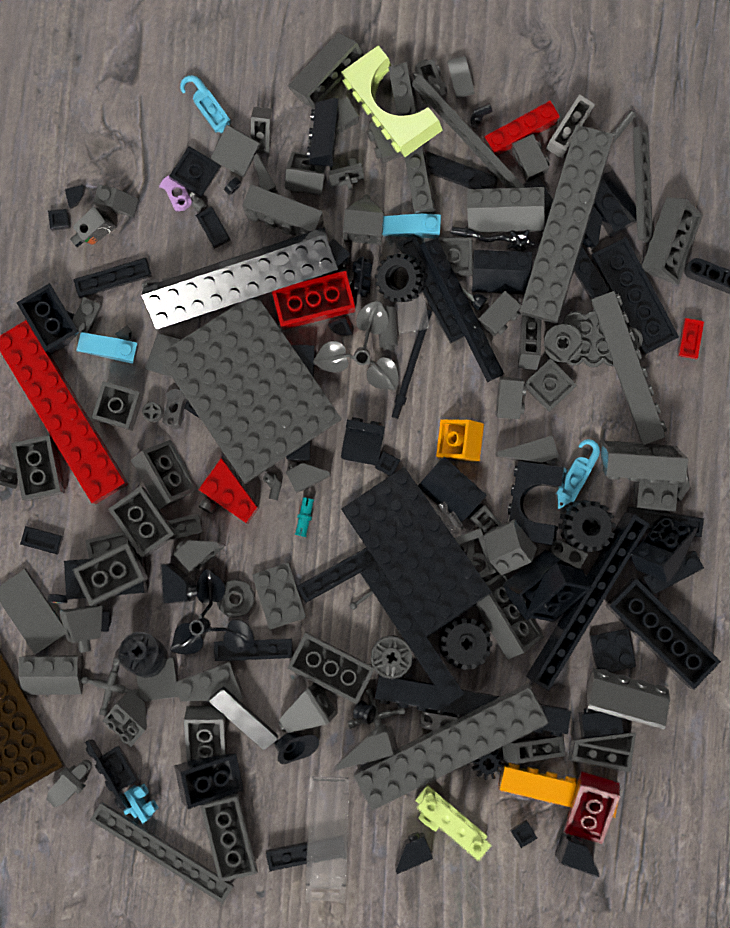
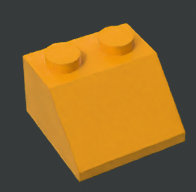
[436,419,484,461]

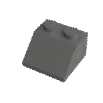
[285,151,327,195]
[483,520,537,575]

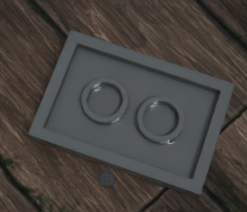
[252,563,307,630]

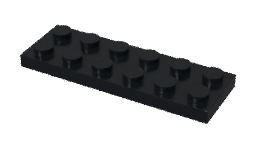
[591,237,679,355]

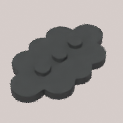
[558,310,643,368]

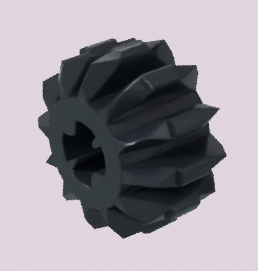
[472,749,505,780]

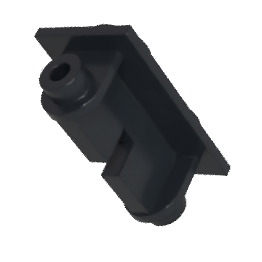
[350,256,373,298]

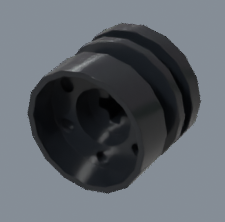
[118,632,167,678]

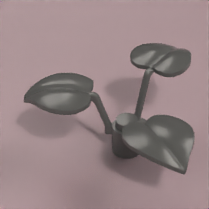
[313,301,398,390]

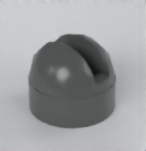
[115,325,132,341]
[198,497,216,514]

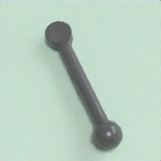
[350,590,373,610]

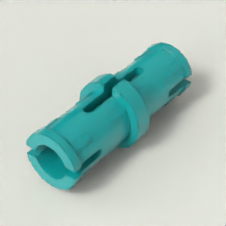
[294,497,315,537]

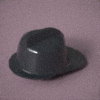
[274,732,319,764]

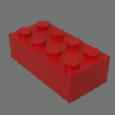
[272,271,356,330]

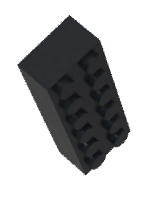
[605,578,721,690]

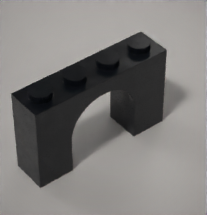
[506,461,567,546]

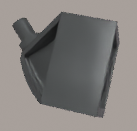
[343,195,384,245]

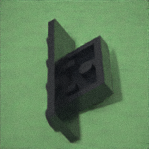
[85,740,139,810]

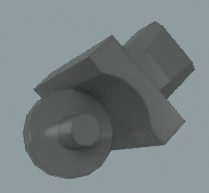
[328,158,364,190]

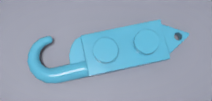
[180,75,231,133]
[556,439,600,509]

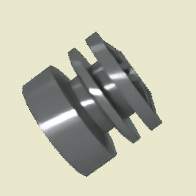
[371,635,412,679]

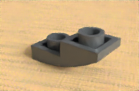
[447,56,475,99]

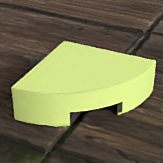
[418,812,439,831]

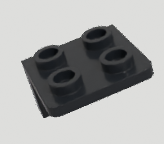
[341,417,385,466]

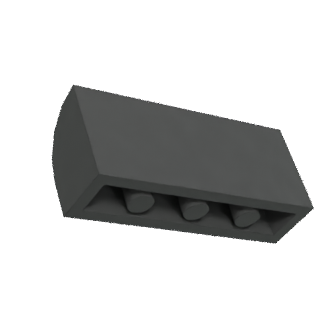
[288,33,364,109]

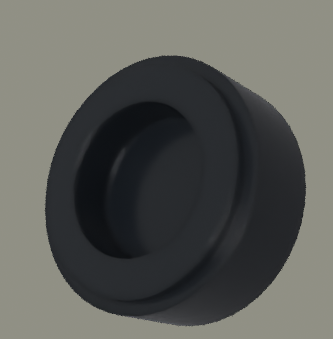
[224,177,242,195]
[48,594,68,604]

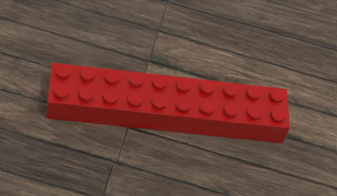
[0,320,129,504]

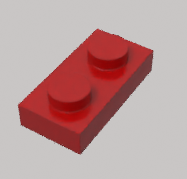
[677,318,704,359]

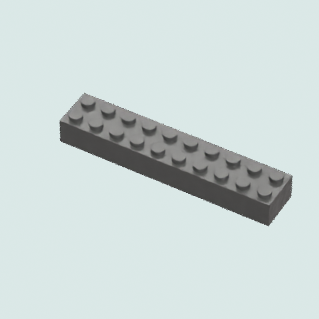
[520,125,614,324]
[354,683,548,811]

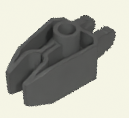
[46,759,92,808]

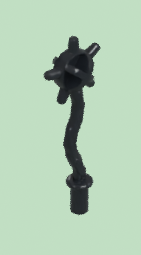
[451,226,535,252]

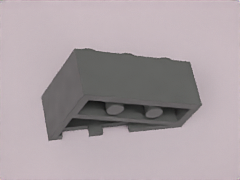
[174,661,245,702]
[568,732,636,772]

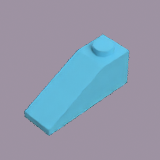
[382,214,441,239]
[77,332,137,364]

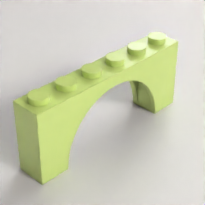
[341,46,443,157]

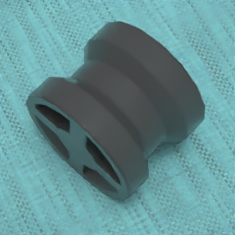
[142,402,164,423]

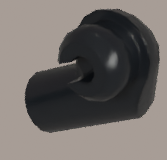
[470,104,492,128]

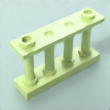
[415,784,491,861]

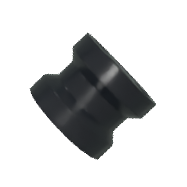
[353,700,377,724]

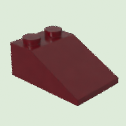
[564,771,620,844]

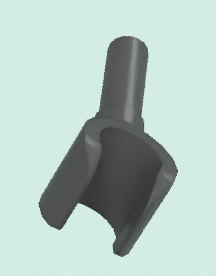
[190,192,207,213]

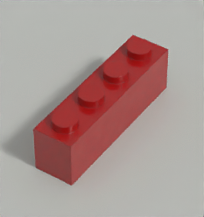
[483,100,560,156]

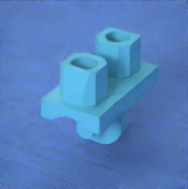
[123,784,159,824]

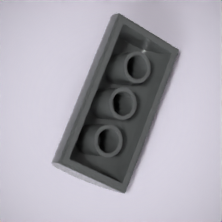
[200,793,258,882]

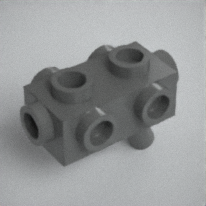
[413,59,448,105]

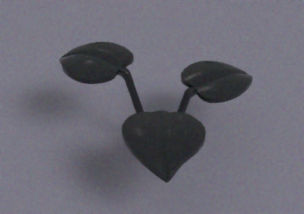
[170,569,255,655]

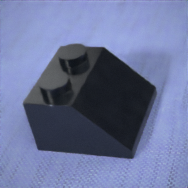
[555,832,600,878]

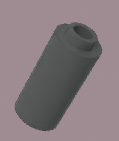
[378,306,398,351]

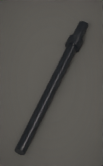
[391,309,432,419]

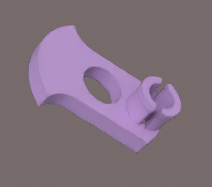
[159,175,192,211]

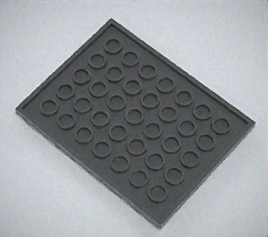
[158,297,342,484]

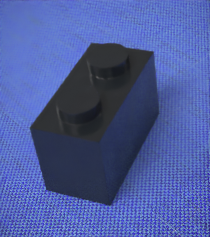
[578,708,624,738]

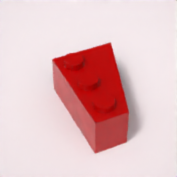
[199,458,259,524]

